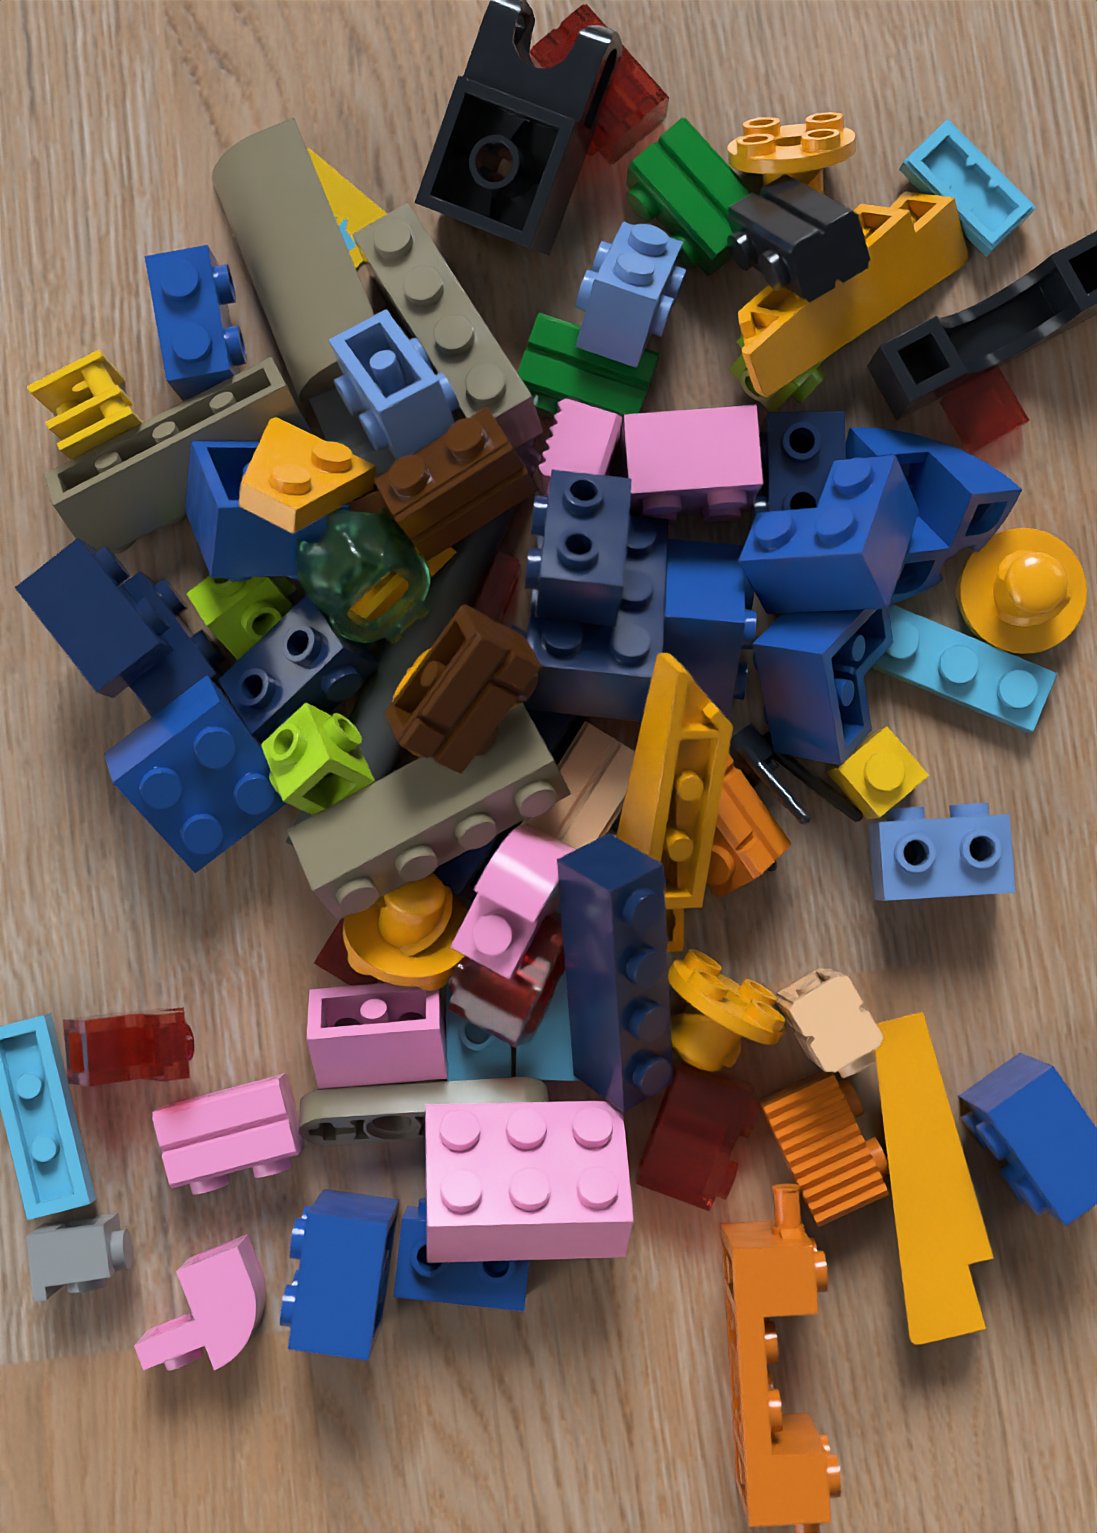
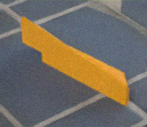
[738,191,968,397]
[616,653,733,952]
[874,1011,994,1345]

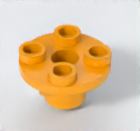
[727,112,856,194]
[955,528,1087,656]
[343,873,468,991]
[668,949,787,1072]

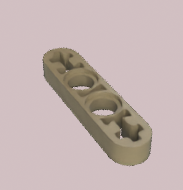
[299,1077,550,1145]

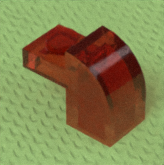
[63,1007,195,1087]

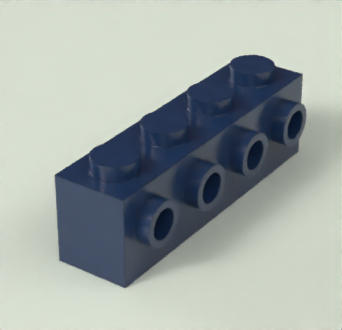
[557,833,673,1112]

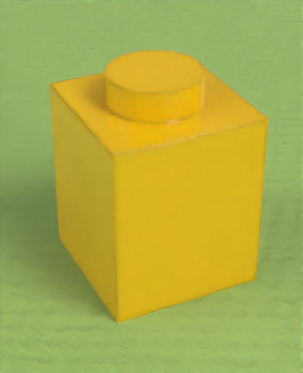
[826,726,930,820]

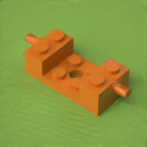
[720,1184,841,1533]

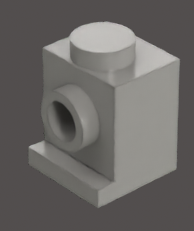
[25,1213,133,1302]

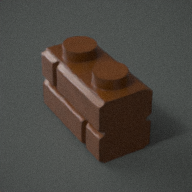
[374,407,539,561]
[385,604,542,774]

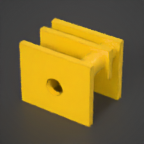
[27,349,143,460]

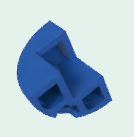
[845,427,1023,604]

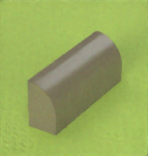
[212,118,374,402]

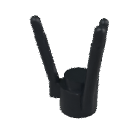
[728,723,863,871]

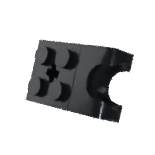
[414,0,623,256]

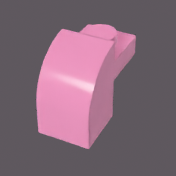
[451,823,576,979]
[134,1234,266,1371]

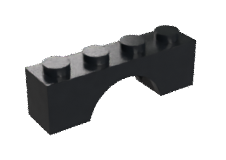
[867,231,1097,421]

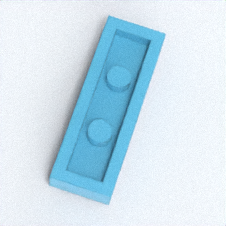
[871,604,1057,733]
[0,1013,96,1220]

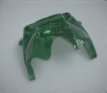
[295,507,431,645]

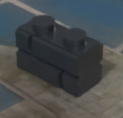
[726,174,871,303]

